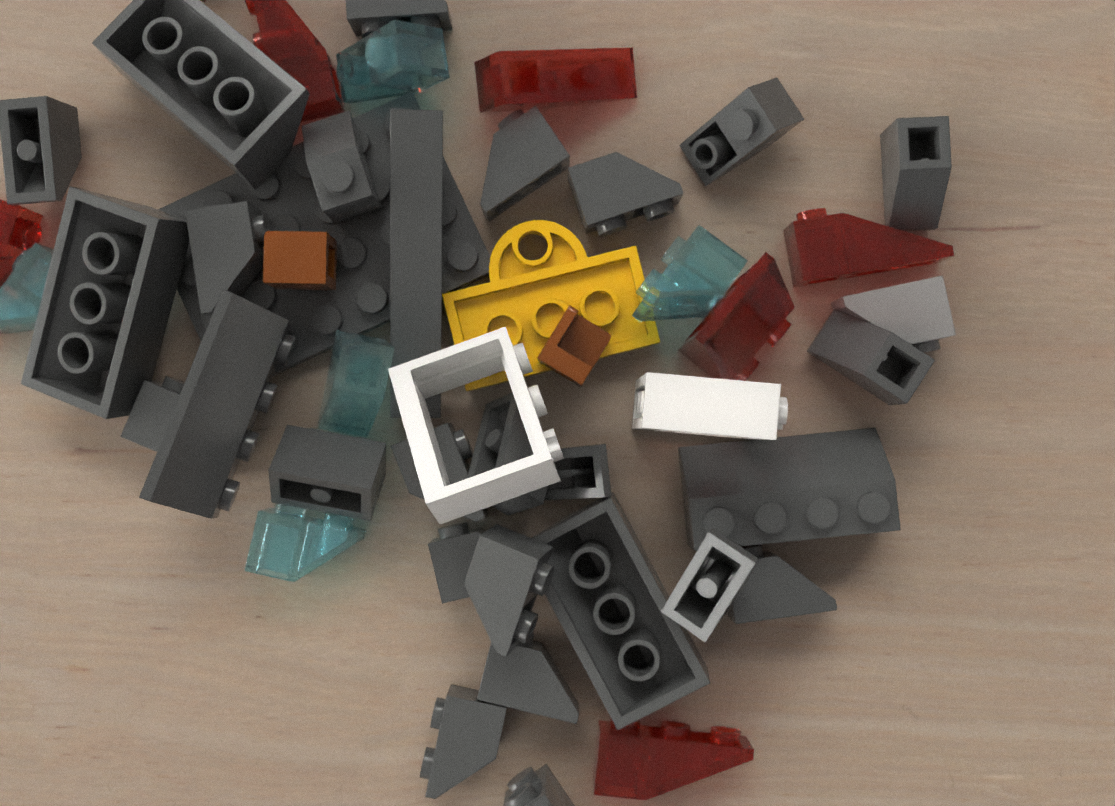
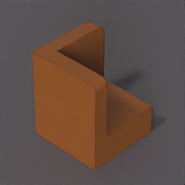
[263,231,337,290]
[537,305,611,387]

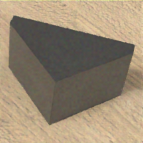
[544,444,612,500]

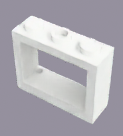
[388,327,564,524]
[632,372,788,440]

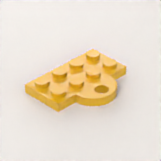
[442,220,660,392]

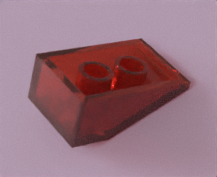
[678,252,795,381]

